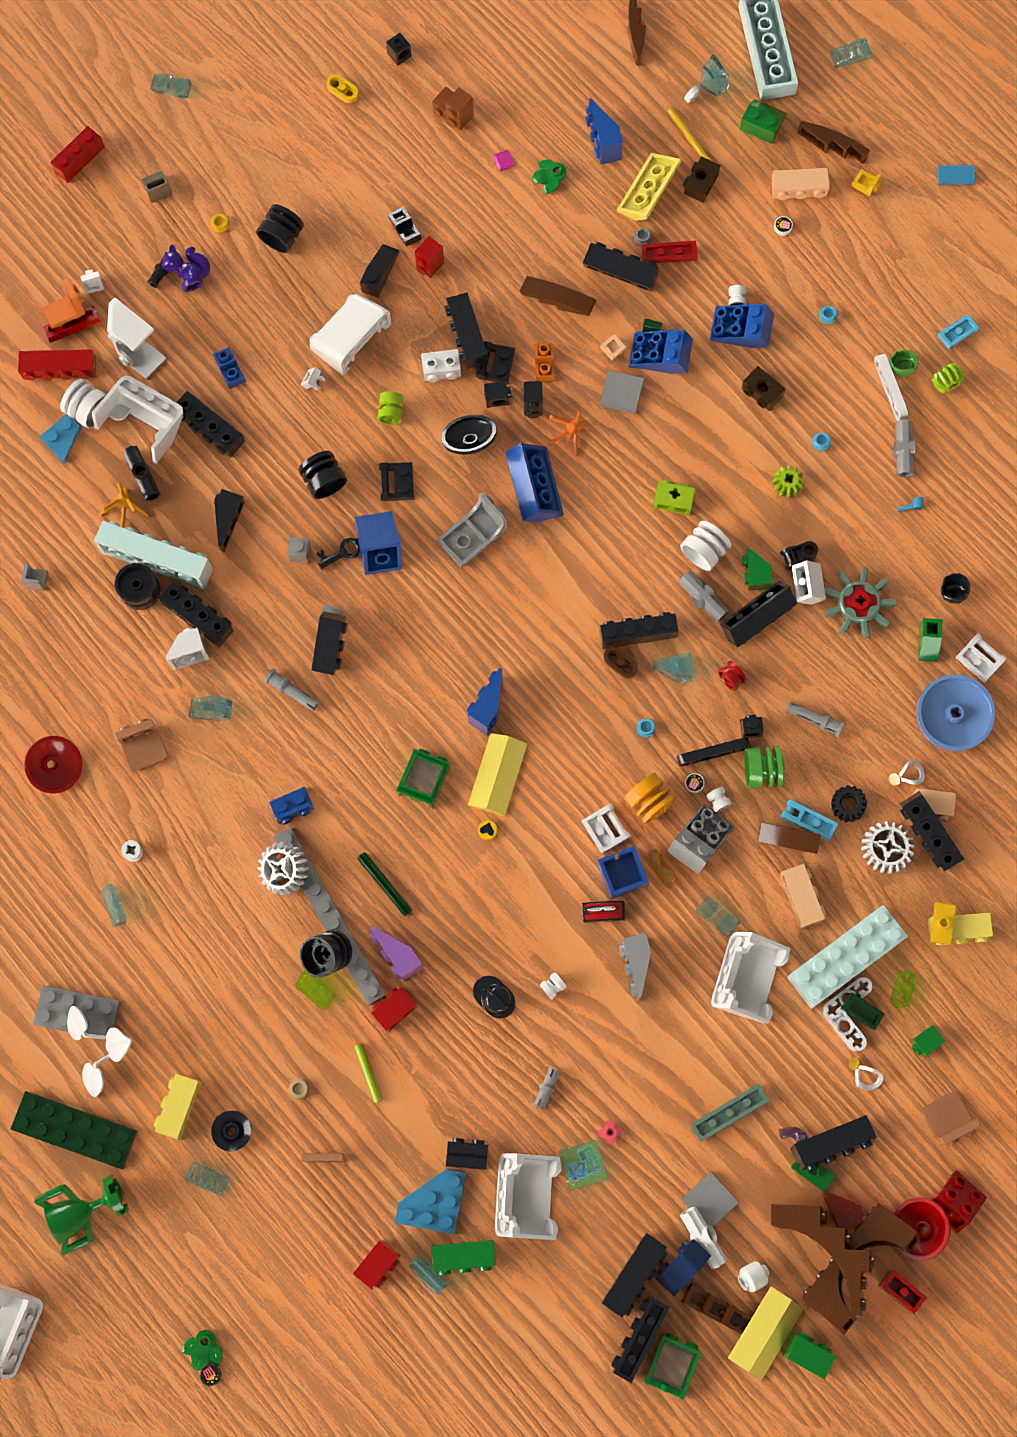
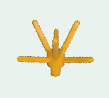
[99,483,150,528]

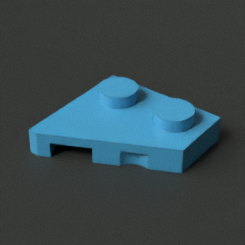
[40,414,81,463]

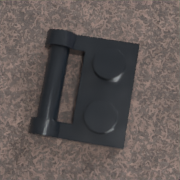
[476,341,515,384]
[379,462,414,501]

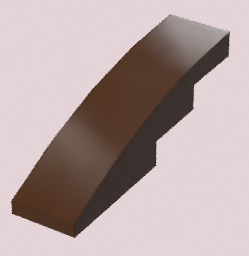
[628,0,646,66]
[798,121,870,164]
[520,276,596,316]
[681,1283,752,1335]

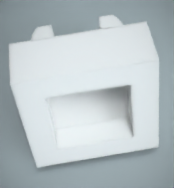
[81,269,104,294]
[301,367,325,390]

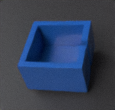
[597,846,649,900]

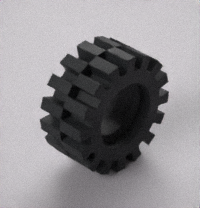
[831,785,867,822]

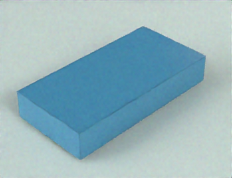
[937,165,975,185]

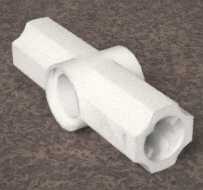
[680,1206,727,1269]

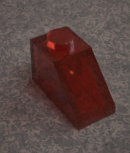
[821,1192,864,1229]

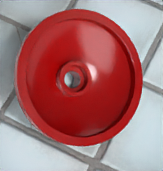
[24,736,83,794]
[894,1198,951,1261]

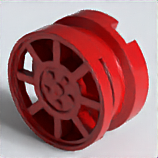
[717,661,747,691]

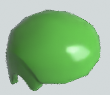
[890,350,918,377]

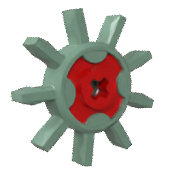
[824,567,897,639]

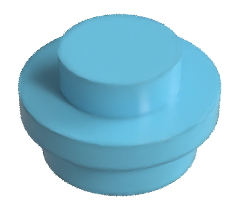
[819,306,838,324]
[812,432,831,451]
[636,718,656,738]

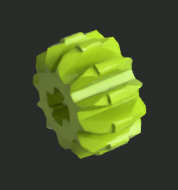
[932,363,965,393]
[772,465,805,498]

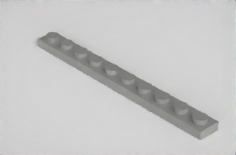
[274,827,385,1006]

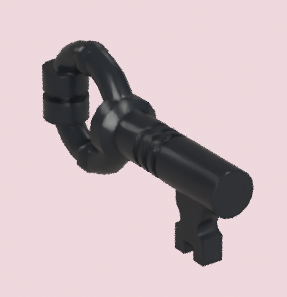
[316,538,360,570]

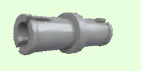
[533,1067,561,1109]

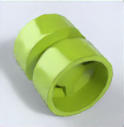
[378,391,403,425]

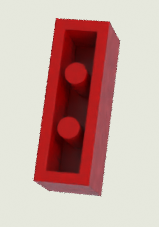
[50,126,105,183]

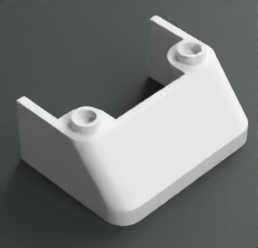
[107,298,166,380]
[92,376,183,464]
[0,1284,43,1379]

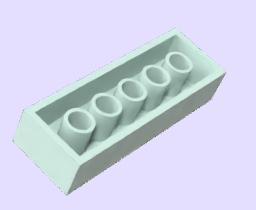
[738,0,798,101]
[94,521,213,590]
[787,905,908,1009]

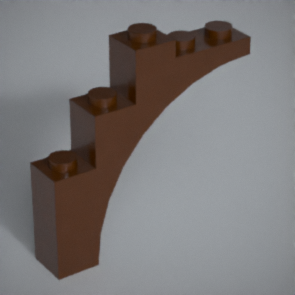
[771,1204,876,1316]

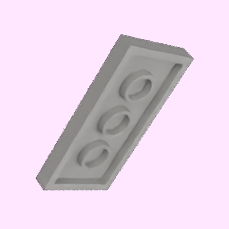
[33,985,121,1040]

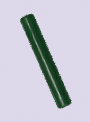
[358,852,412,916]

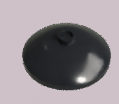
[441,415,497,455]

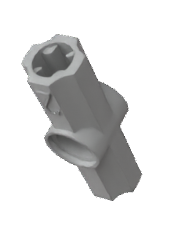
[894,419,915,478]
[678,571,729,623]

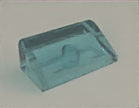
[101,883,127,927]

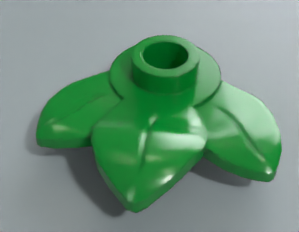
[532,159,567,194]
[182,1330,222,1371]

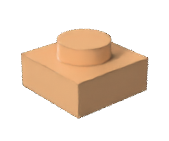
[600,334,626,361]

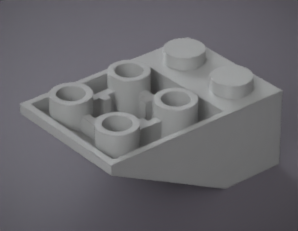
[667,804,734,874]
[619,933,651,1001]

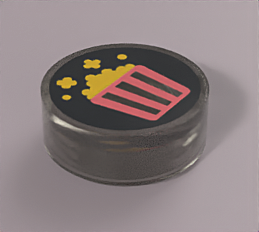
[200,1364,222,1386]

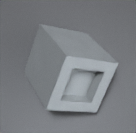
[21,564,48,591]

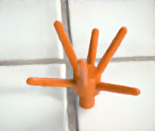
[548,411,587,456]

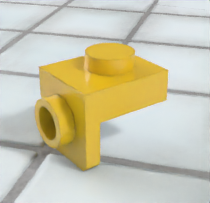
[851,169,882,197]

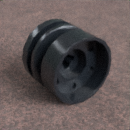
[256,204,304,253]
[298,450,348,499]
[300,929,352,978]

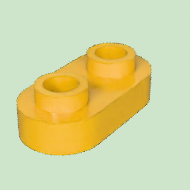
[326,74,359,103]

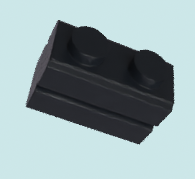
[524,381,543,418]
[446,1138,488,1170]

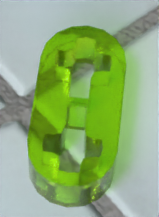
[890,971,916,1008]

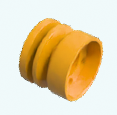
[624,773,676,824]

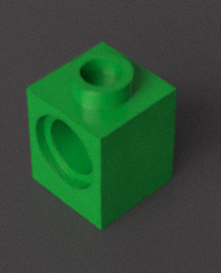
[911,1025,945,1057]

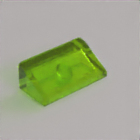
[294,970,336,1011]

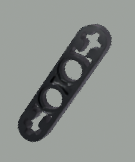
[676,737,751,767]

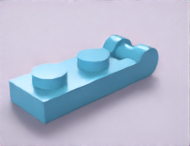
[780,799,838,842]

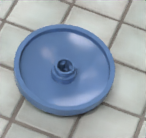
[916,675,995,752]

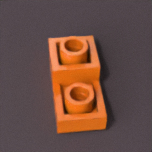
[534,343,555,382]

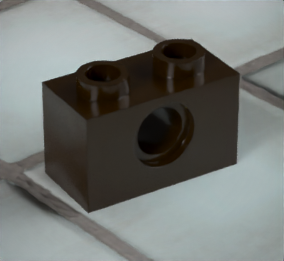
[683,156,721,203]
[742,366,786,411]

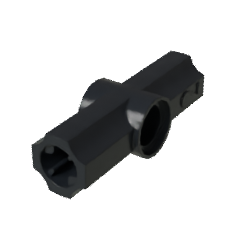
[122,445,161,501]

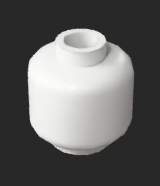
[738,1261,770,1292]

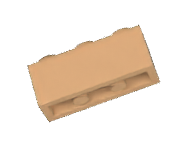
[771,168,829,200]
[780,864,826,929]

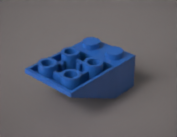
[585,98,623,164]
[710,304,774,348]
[629,329,693,374]
[467,668,503,736]

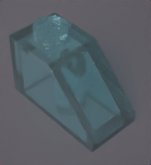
[700,54,729,97]
[652,652,696,684]
[189,695,232,721]

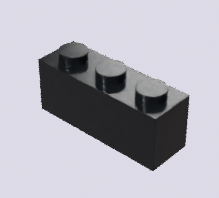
[311,611,348,675]

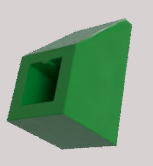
[742,549,773,591]
[918,618,943,662]

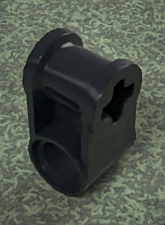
[780,541,818,570]

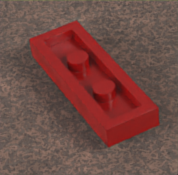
[641,240,698,263]
[43,306,101,343]

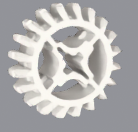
[861,821,915,874]
[257,842,309,895]

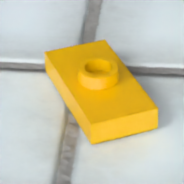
[930,902,956,945]

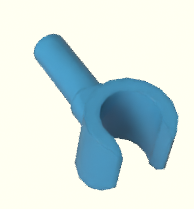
[897,497,923,512]

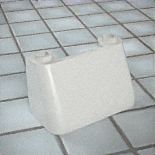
[309,293,392,376]
[711,932,791,1024]
[495,1154,562,1240]

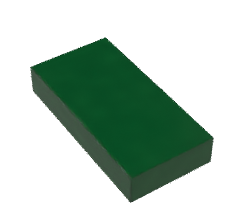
[841,992,885,1031]

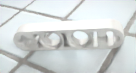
[874,354,909,421]

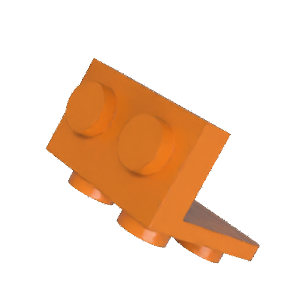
[42,279,86,328]

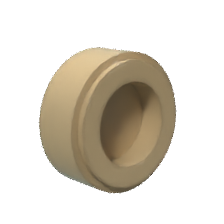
[289,1079,309,1099]

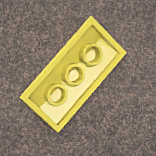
[617,153,682,221]
[468,733,527,816]
[728,1287,804,1381]

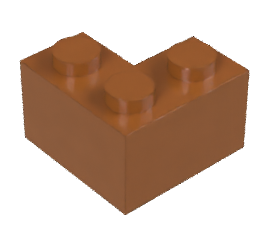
[432,87,474,130]

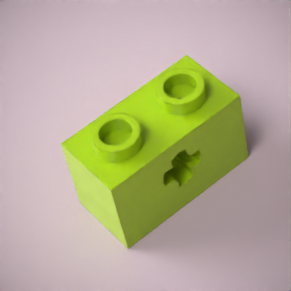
[653,481,695,515]

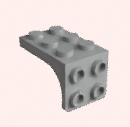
[437,492,507,568]

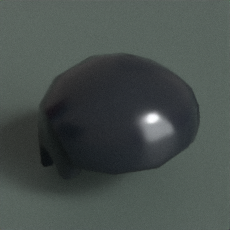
[941,573,970,604]

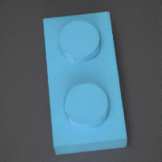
[938,314,979,350]

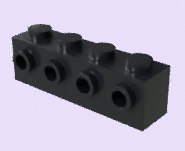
[583,242,660,292]
[444,293,488,369]
[176,391,245,458]
[158,581,234,648]
[720,581,798,647]
[599,612,679,649]
[899,791,964,872]
[790,1115,877,1172]
[601,1233,668,1318]
[611,1296,670,1383]

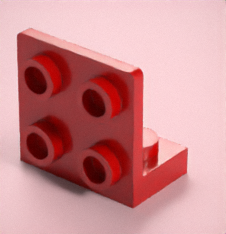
[930,1170,987,1233]

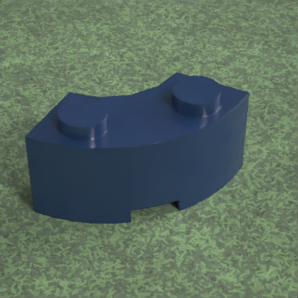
[656,1239,711,1296]

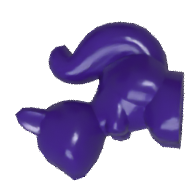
[162,244,210,292]

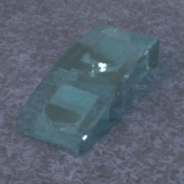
[696,896,740,938]

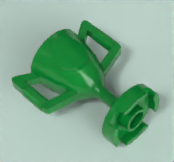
[34,1175,129,1255]

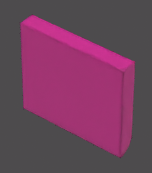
[493,150,514,171]

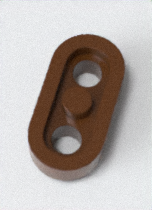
[604,647,638,679]

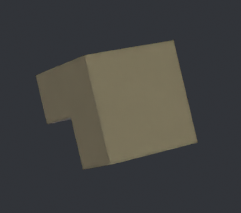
[141,171,172,203]

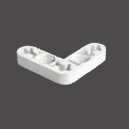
[822,977,872,1052]

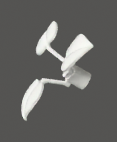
[67,1006,133,1098]

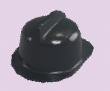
[473,975,516,1019]

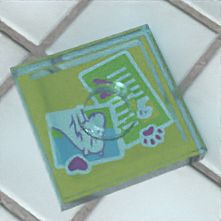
[559,1140,608,1191]

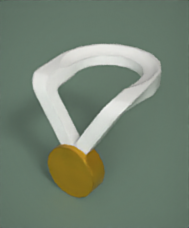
[889,760,925,786]
[849,1057,884,1091]

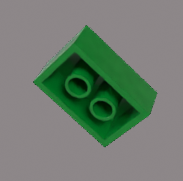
[431,1240,496,1275]

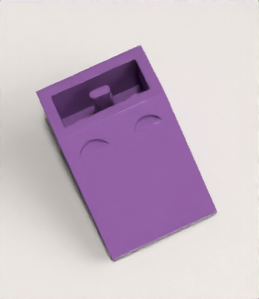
[369,926,424,982]

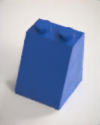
[355,511,402,575]

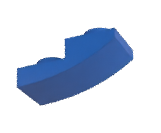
[213,347,246,389]

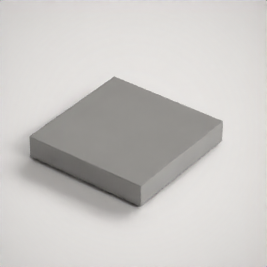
[600,370,644,414]
[681,1172,738,1227]

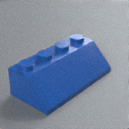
[506,443,564,522]

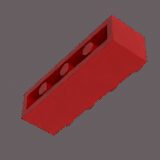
[18,349,96,380]

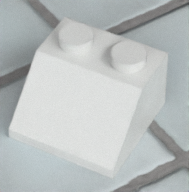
[166,627,209,670]

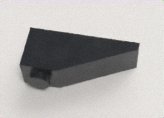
[360,244,400,298]
[214,489,245,552]

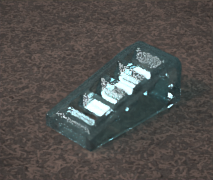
[830,37,871,68]
[184,1161,230,1196]

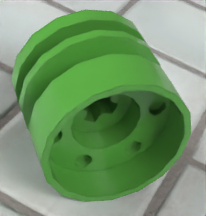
[744,746,784,789]

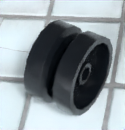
[114,563,161,610]

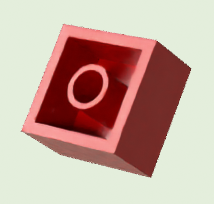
[353,1240,400,1290]

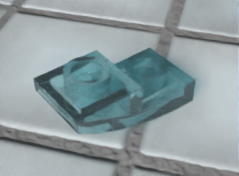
[150,73,192,98]

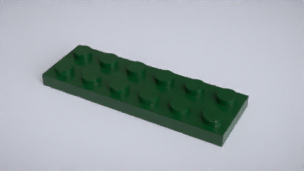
[10,1091,138,1169]

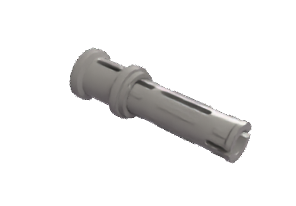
[264,668,319,712]
[786,701,845,738]

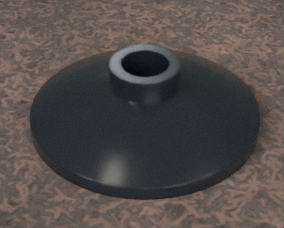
[211,1111,251,1151]

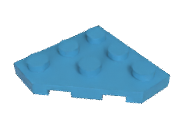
[395,1169,466,1234]

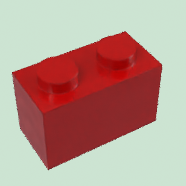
[415,236,444,278]
[371,987,418,1033]
[878,1270,927,1314]

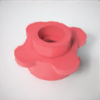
[598,1120,622,1145]

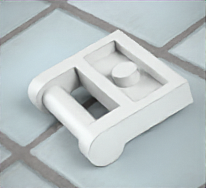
[955,633,1007,683]
[582,804,632,854]

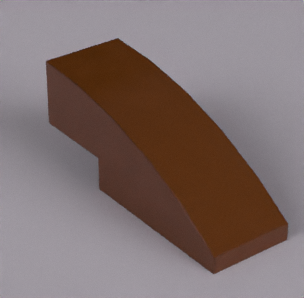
[758,822,821,854]

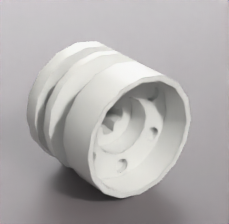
[60,379,106,429]
[680,521,731,571]

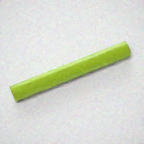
[355,1044,382,1103]

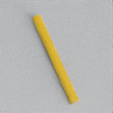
[667,107,712,161]

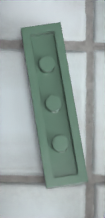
[690,1084,769,1142]

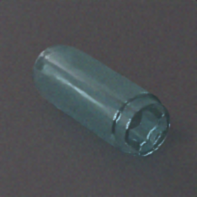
[408,1256,447,1296]

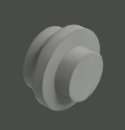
[634,228,652,246]

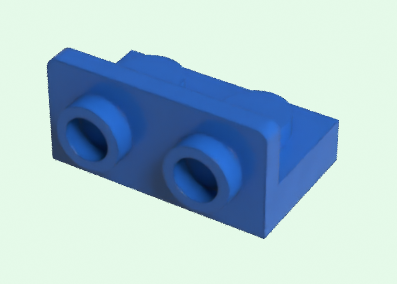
[269,787,314,825]

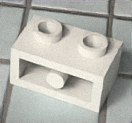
[421,349,461,382]
[792,561,826,605]

